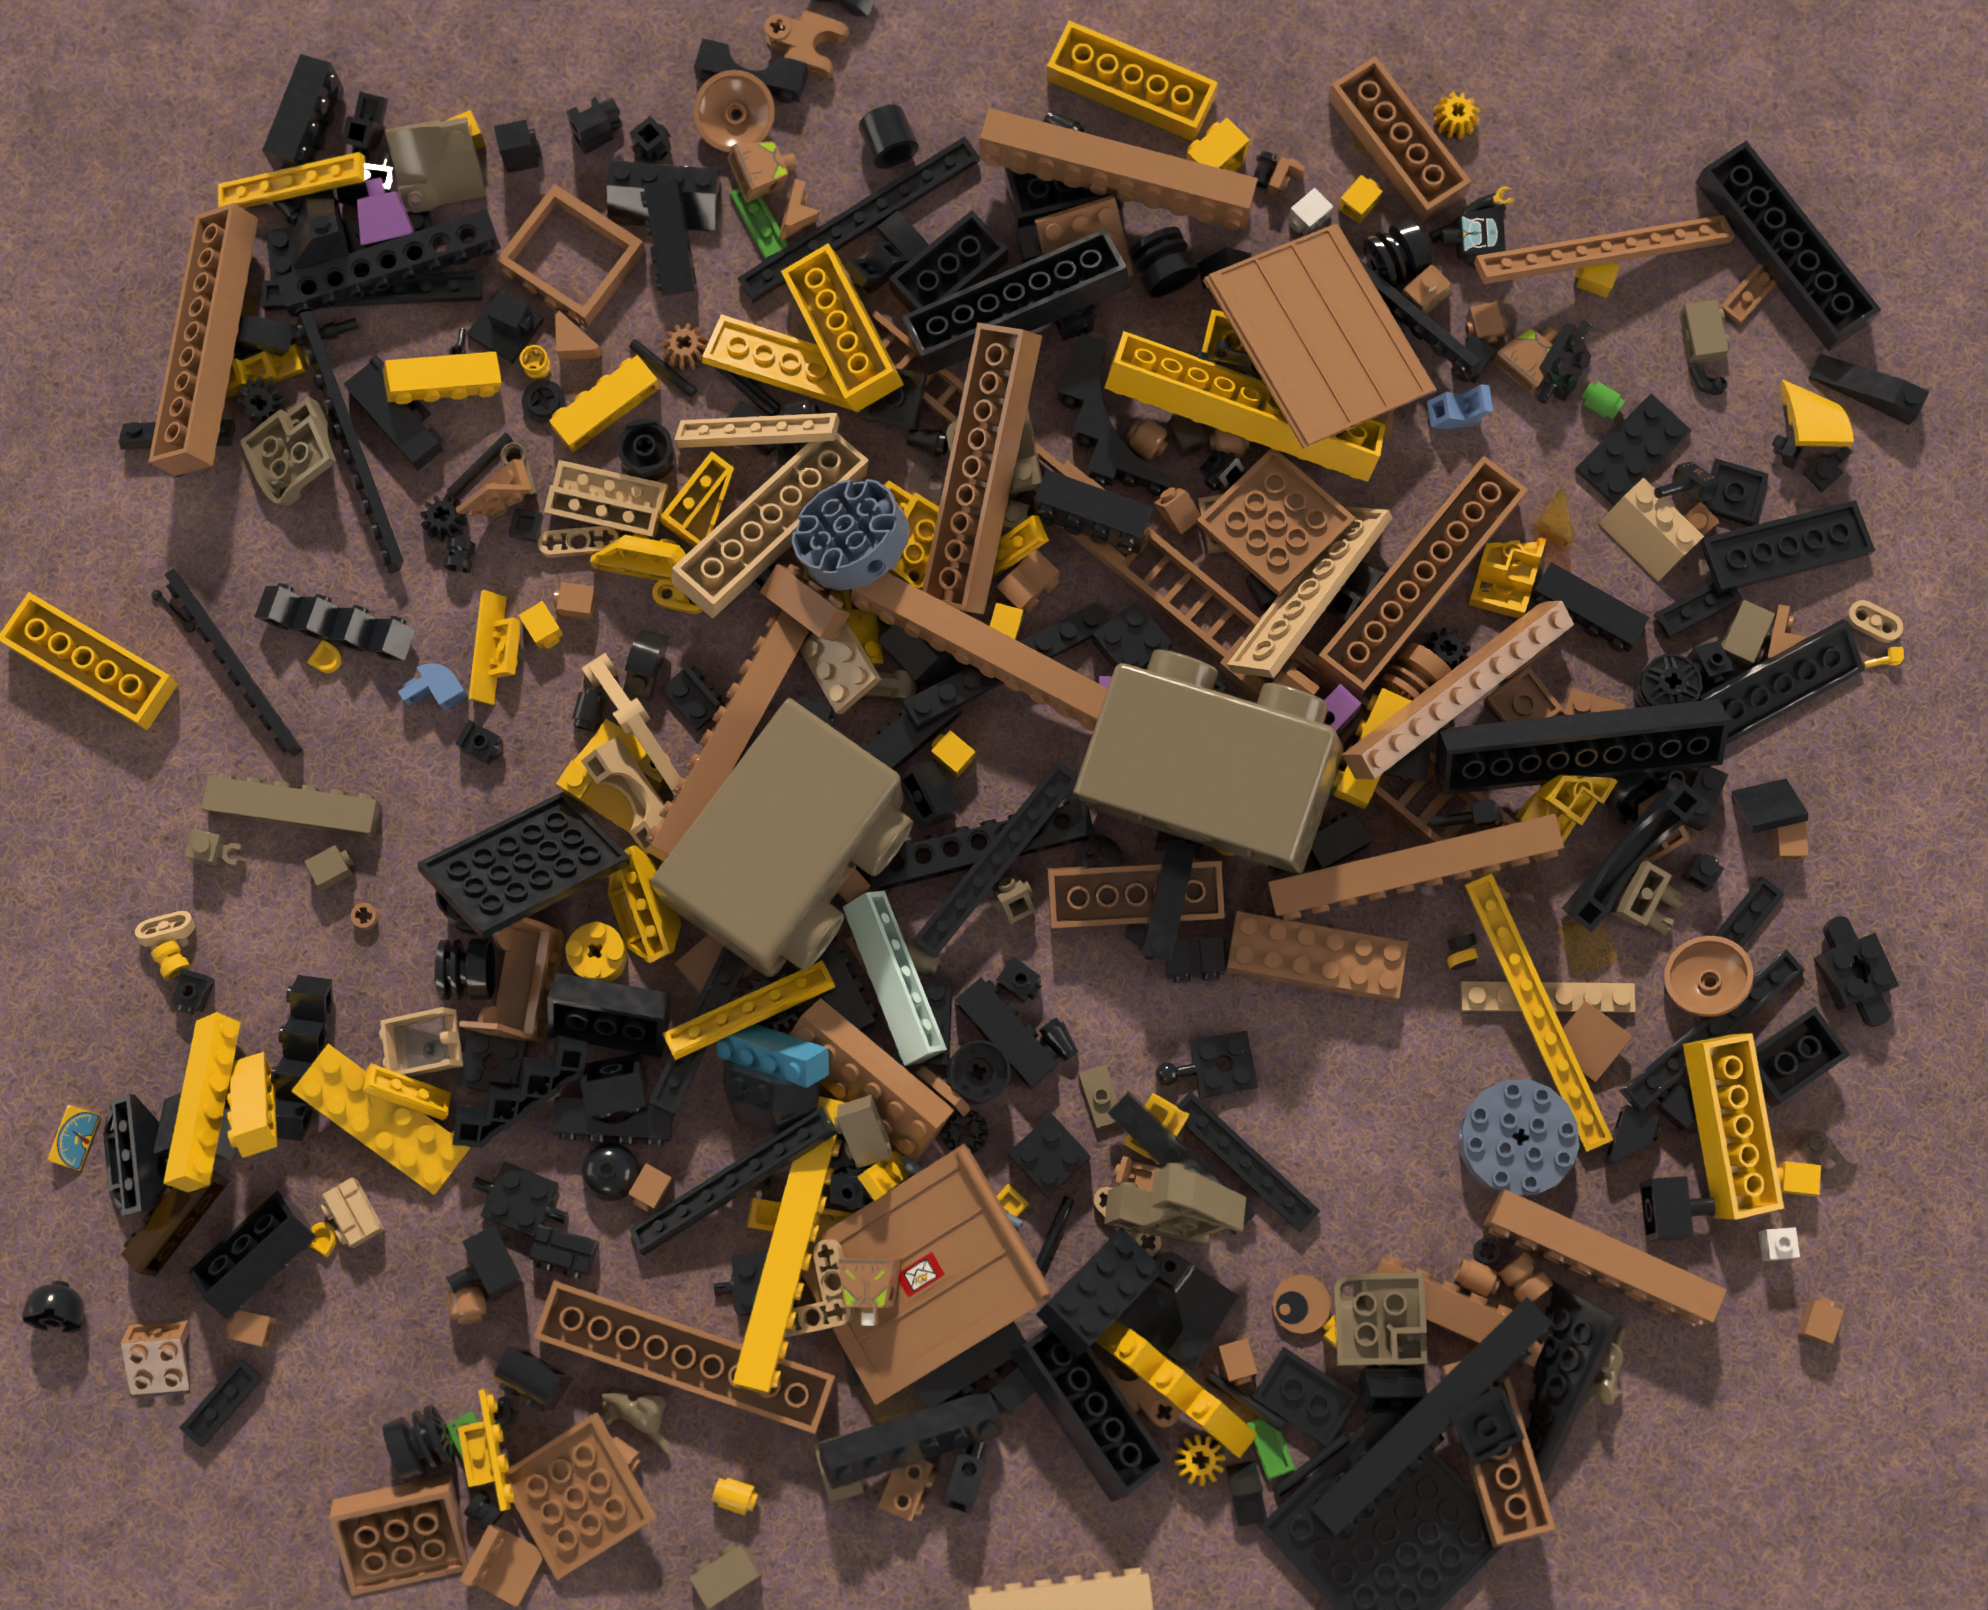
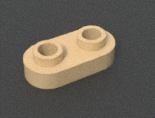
[1846,600,1903,643]
[135,911,195,947]

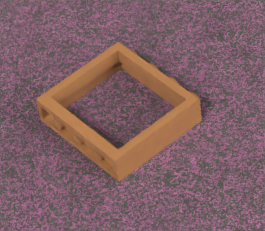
[496,184,646,327]

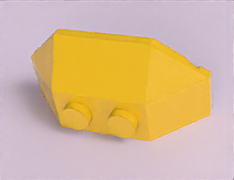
[590,533,686,581]
[608,845,682,963]

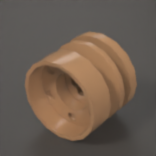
[1379,643,1452,701]

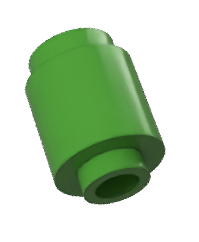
[1582,381,1625,420]

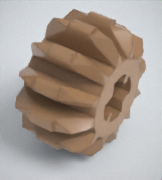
[662,323,708,371]

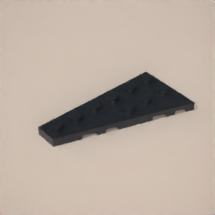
[1526,1280,1622,1482]

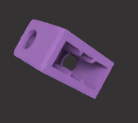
[357,178,415,246]
[1325,684,1362,735]

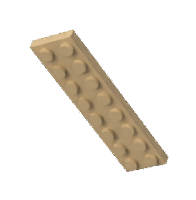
[1227,506,1393,678]

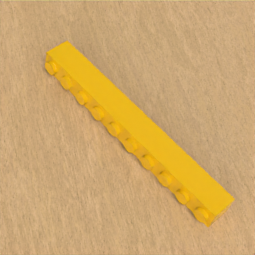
[733,1096,845,1395]

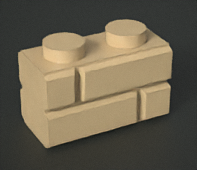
[321,1178,385,1248]

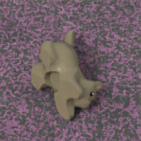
[1584,1327,1626,1405]
[602,1387,670,1454]

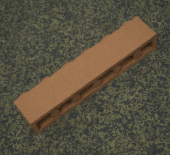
[1374,1256,1544,1367]

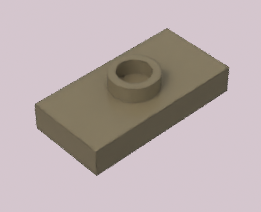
[1078,1064,1118,1129]

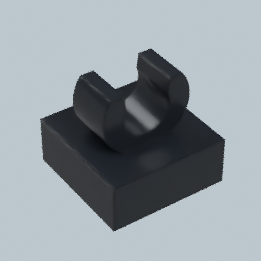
[1772,430,1805,469]
[508,508,544,543]

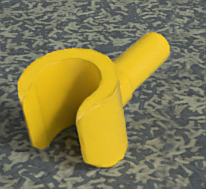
[1863,647,1904,668]

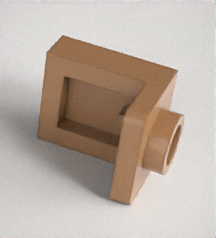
[1114,1156,1161,1192]

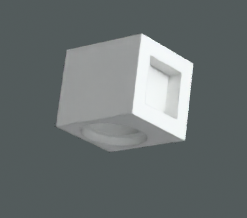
[1289,188,1333,236]
[1758,1227,1800,1261]

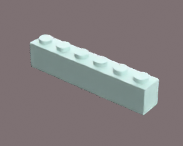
[843,891,947,1066]

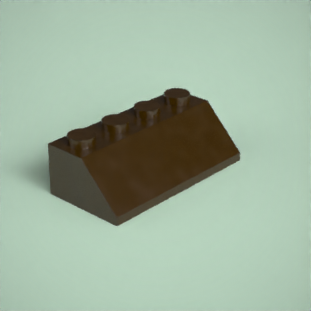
[121,1169,230,1277]

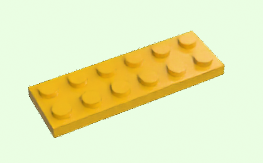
[702,315,860,412]
[292,1043,470,1195]

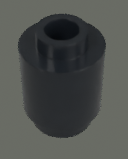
[572,688,606,732]

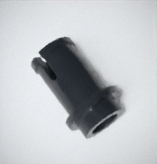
[1253,151,1277,189]
[272,198,300,226]

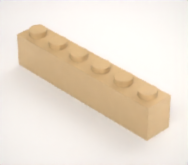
[969,1567,1153,1610]

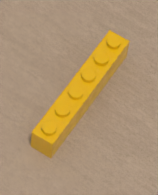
[164,1012,241,1193]

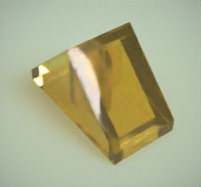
[1532,489,1574,550]

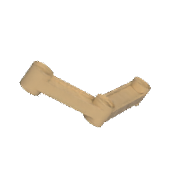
[581,653,680,796]

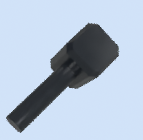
[1654,462,1719,502]
[1431,799,1504,830]

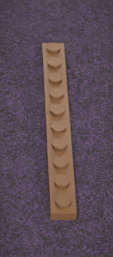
[1474,215,1735,284]

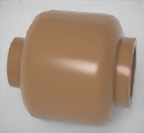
[1126,419,1169,460]
[1210,428,1250,457]
[446,1284,487,1325]

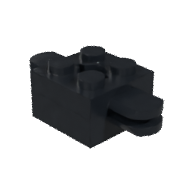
[1814,916,1899,1027]

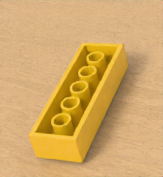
[1046,21,1218,142]
[781,244,904,412]
[0,592,178,731]
[1683,1033,1784,1220]

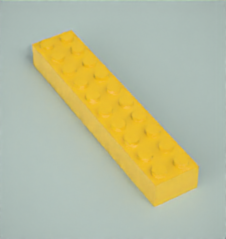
[1104,331,1386,482]

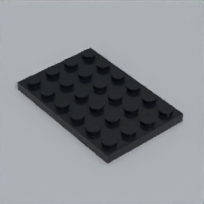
[417,791,630,939]

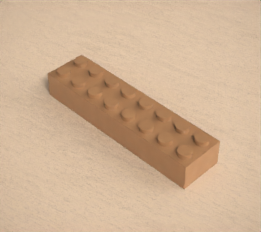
[1482,1190,1727,1327]

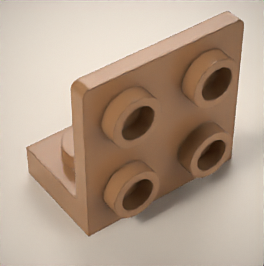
[455,459,532,517]
[121,1321,190,1395]
[459,1524,544,1607]

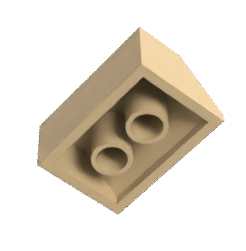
[1598,478,1704,582]

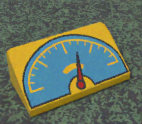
[48,1105,101,1171]

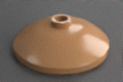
[694,70,775,153]
[1664,936,1754,1017]

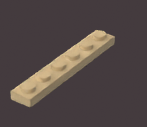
[674,413,840,448]
[1460,981,1636,1013]

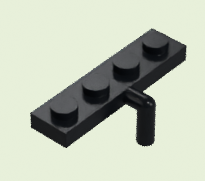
[118,419,235,477]

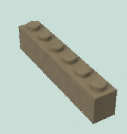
[201,773,382,838]

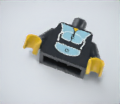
[1440,186,1514,270]

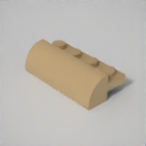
[544,460,668,538]

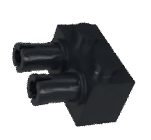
[336,149,398,205]

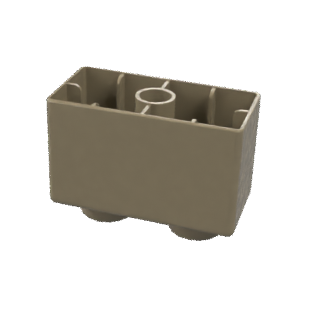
[1073,650,1344,875]
[651,698,913,977]

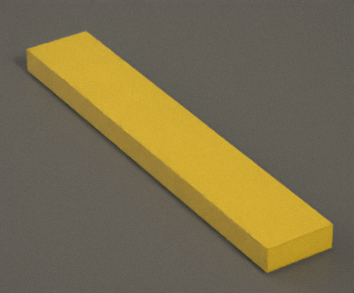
[218,152,365,209]
[663,960,835,1060]

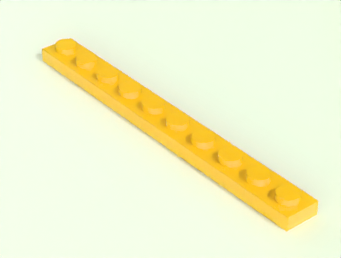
[1464,873,1613,1152]

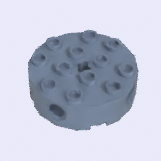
[792,479,909,591]
[1458,1079,1579,1197]

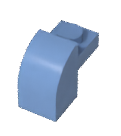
[1427,384,1493,429]
[398,663,468,711]

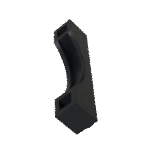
[1561,777,1705,933]

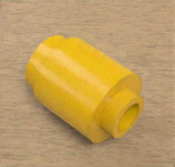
[712,1478,758,1516]

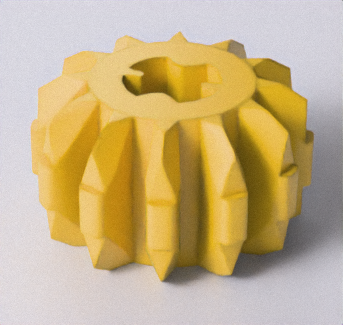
[1433,92,1480,140]
[1174,1434,1225,1486]

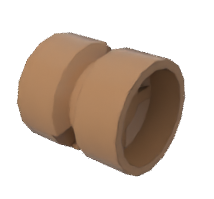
[1497,1251,1553,1303]

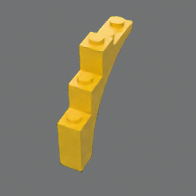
[1094,1320,1257,1459]

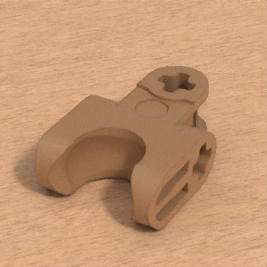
[764,11,849,80]
[1104,1337,1179,1428]

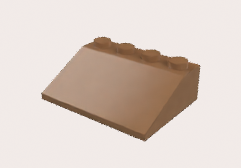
[329,1474,469,1596]

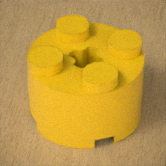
[565,921,627,982]

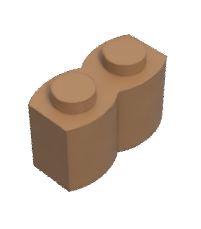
[996,549,1060,613]

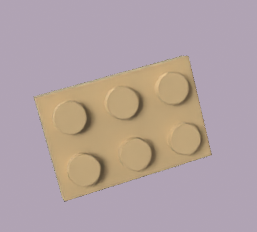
[799,620,881,714]

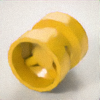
[520,345,551,380]
[151,940,190,980]

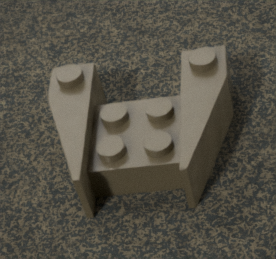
[1104,1163,1246,1244]

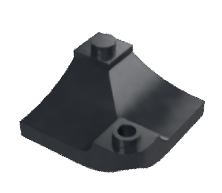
[1117,1252,1239,1371]

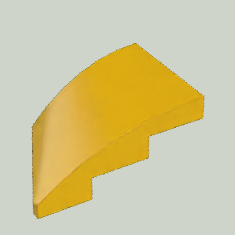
[1781,380,1854,447]
[1469,538,1546,619]
[1516,775,1618,844]

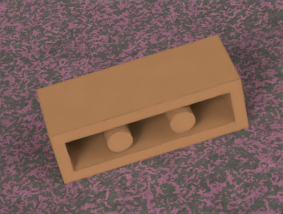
[760,564,851,641]

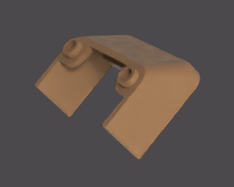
[459,917,565,1043]

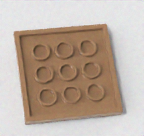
[1196,449,1356,597]
[505,1413,657,1580]

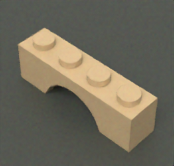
[581,736,665,855]

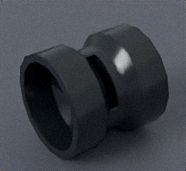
[443,538,476,573]
[463,1490,505,1531]

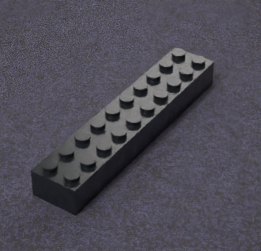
[1434,699,1730,795]

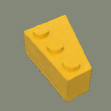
[660,451,734,548]

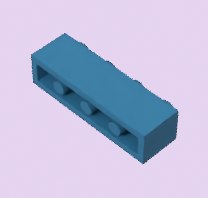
[717,1024,829,1088]

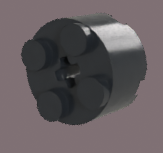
[616,419,676,481]

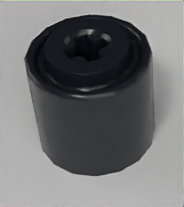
[858,104,919,169]

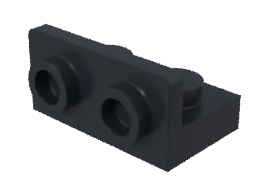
[661,663,723,731]

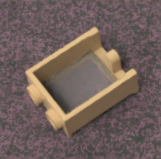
[379,1007,463,1077]

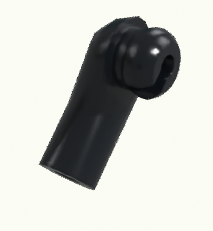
[1688,363,1728,396]

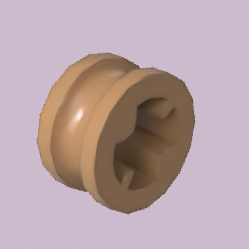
[351,903,379,930]

